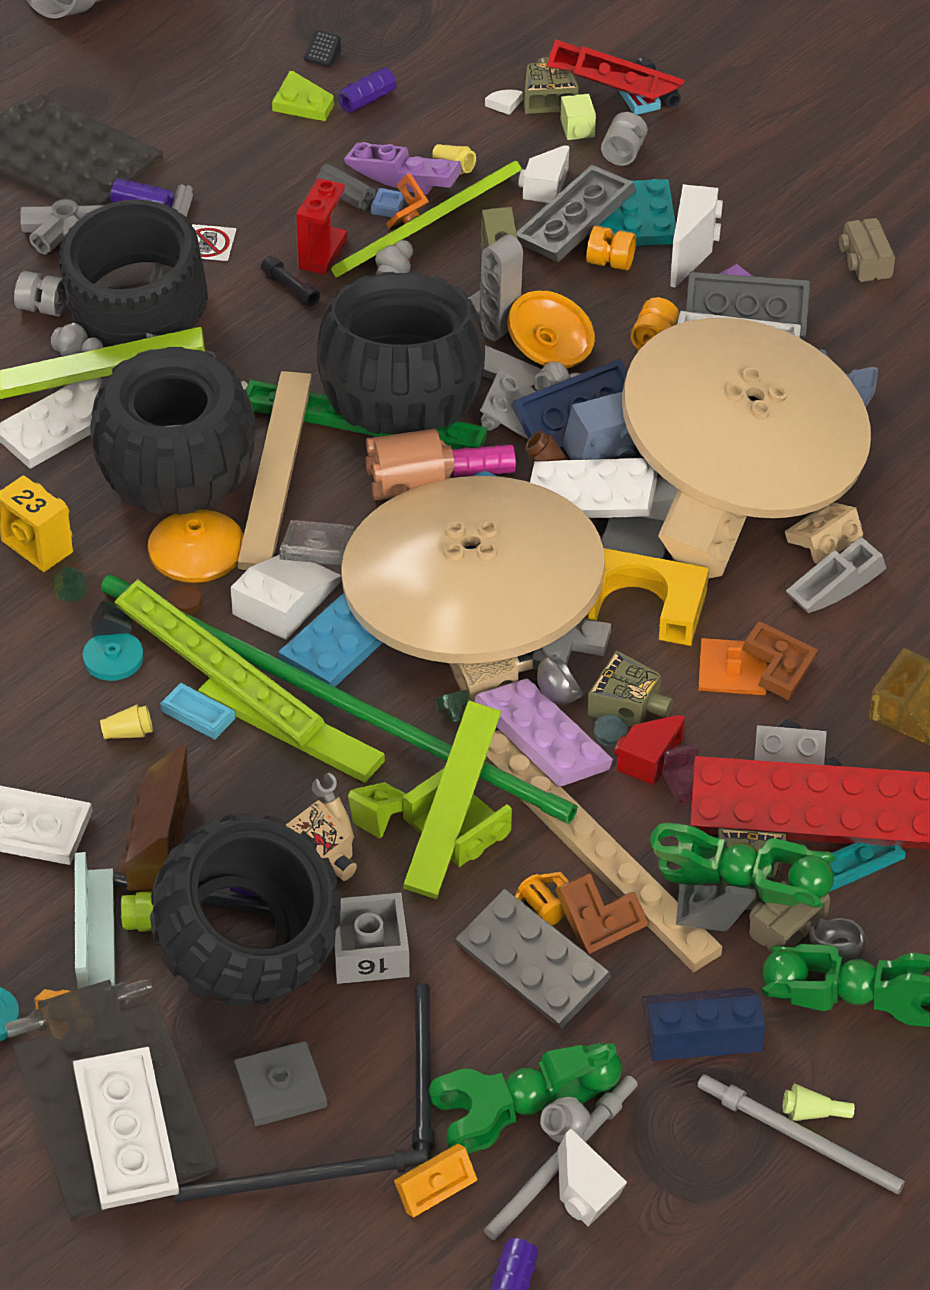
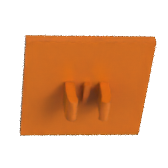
[698,638,767,695]

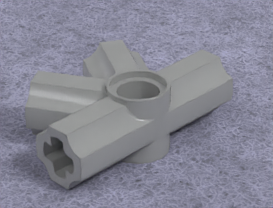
[20,199,104,255]

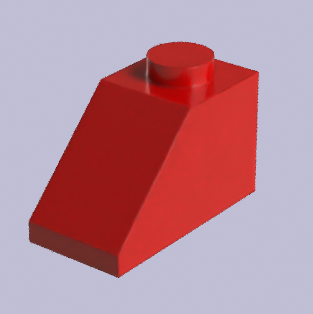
[614,715,685,785]

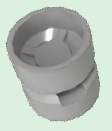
[601,112,647,166]
[14,271,67,317]

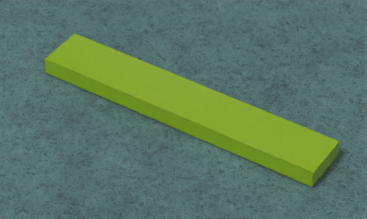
[198,678,385,783]
[403,700,501,899]

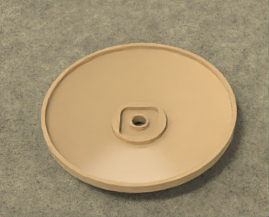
[622,318,871,518]
[342,476,605,664]

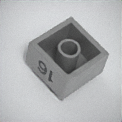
[333,893,410,984]

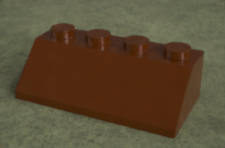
[120,745,190,891]

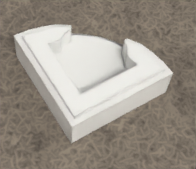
[485,90,523,115]

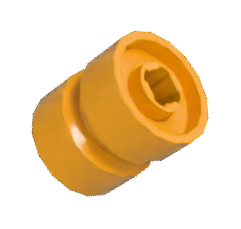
[586,225,636,271]
[630,297,680,350]

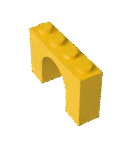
[583,548,709,646]

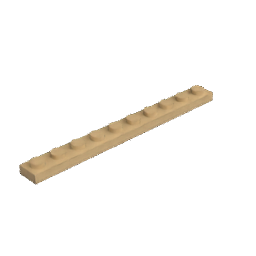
[485,729,722,973]

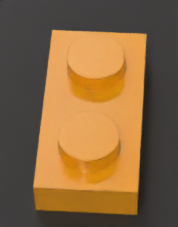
[394,1144,477,1218]

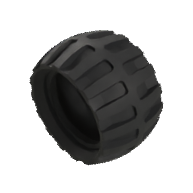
[317,272,485,434]

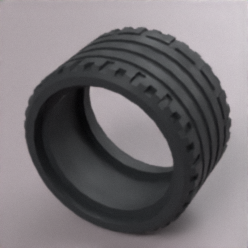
[59,199,208,348]

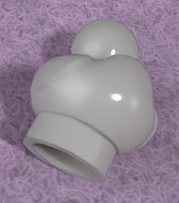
[375,240,413,275]
[51,323,103,356]
[534,361,580,391]
[540,1096,590,1143]

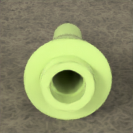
[782,1084,855,1121]

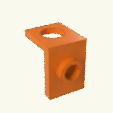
[386,173,429,229]

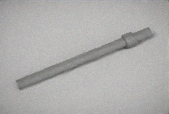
[697,1074,905,1195]
[484,1075,638,1240]

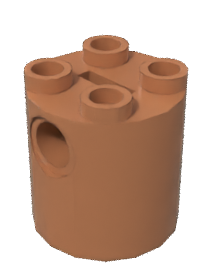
[365,429,454,501]

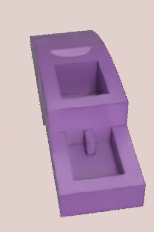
[344,142,462,195]

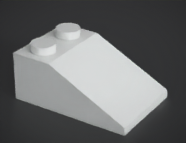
[670,184,723,287]
[231,551,342,640]

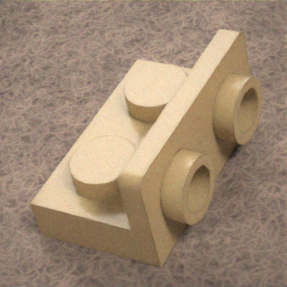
[785,502,863,564]

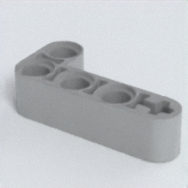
[468,234,523,341]

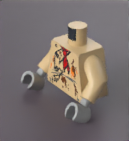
[286,773,357,881]

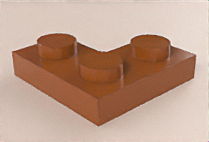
[742,621,818,700]
[555,873,649,954]

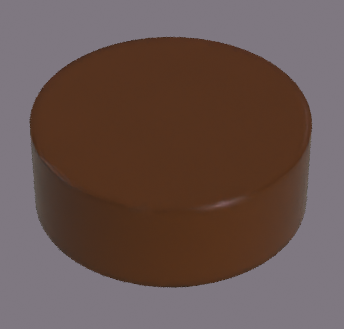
[168,585,202,615]

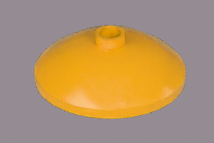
[507,291,595,368]
[148,509,244,583]

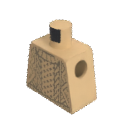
[450,652,533,704]

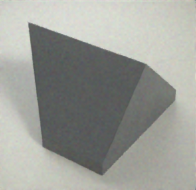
[676,884,756,932]

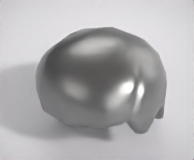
[537,654,584,705]
[809,918,866,964]

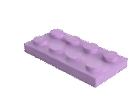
[474,678,613,787]

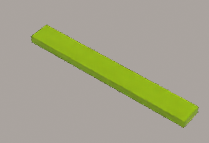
[331,161,522,278]
[0,327,205,399]
[114,579,325,747]

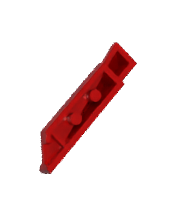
[546,39,685,101]

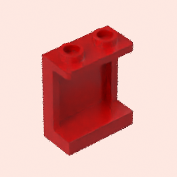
[296,178,347,275]

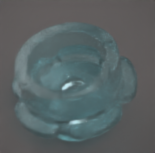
[594,715,627,746]

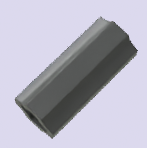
[316,163,376,211]

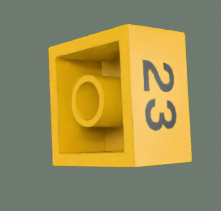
[0,475,73,572]

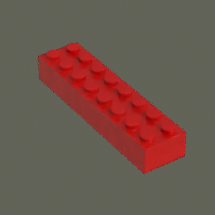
[690,756,930,850]

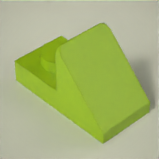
[348,782,406,838]

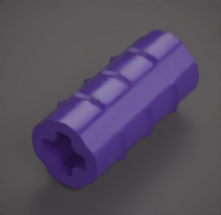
[338,67,397,113]
[111,178,174,207]
[490,1238,538,1290]

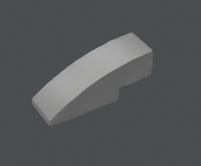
[786,537,886,613]

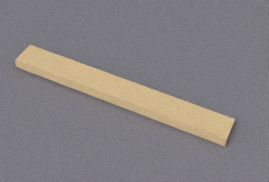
[238,371,312,570]

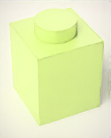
[561,94,596,140]

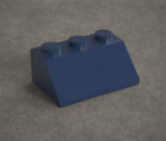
[642,987,766,1061]

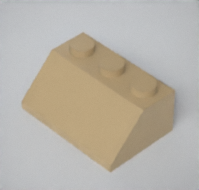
[658,489,747,579]

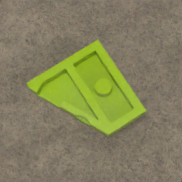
[272,71,334,121]

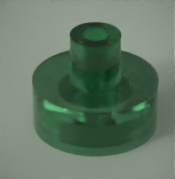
[53,567,87,601]
[434,690,470,723]

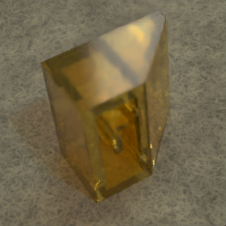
[869,648,930,745]

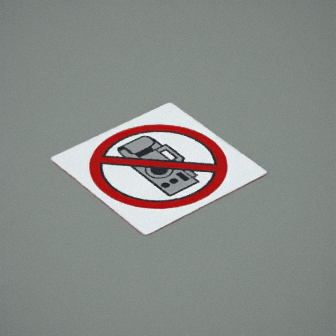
[192,224,237,261]

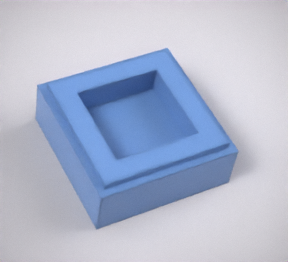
[371,188,407,217]

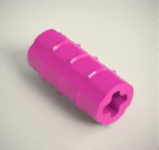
[451,444,516,478]

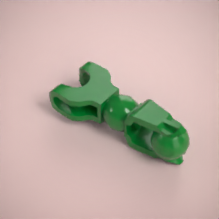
[650,823,836,908]
[761,944,930,1027]
[428,1043,623,1154]

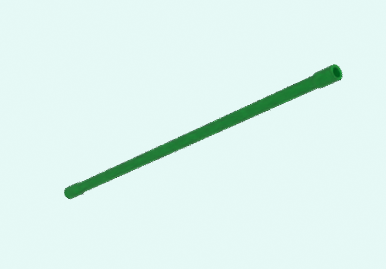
[101,574,578,824]

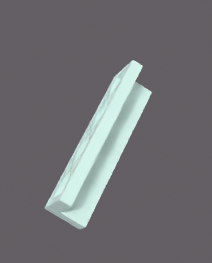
[75,852,116,994]

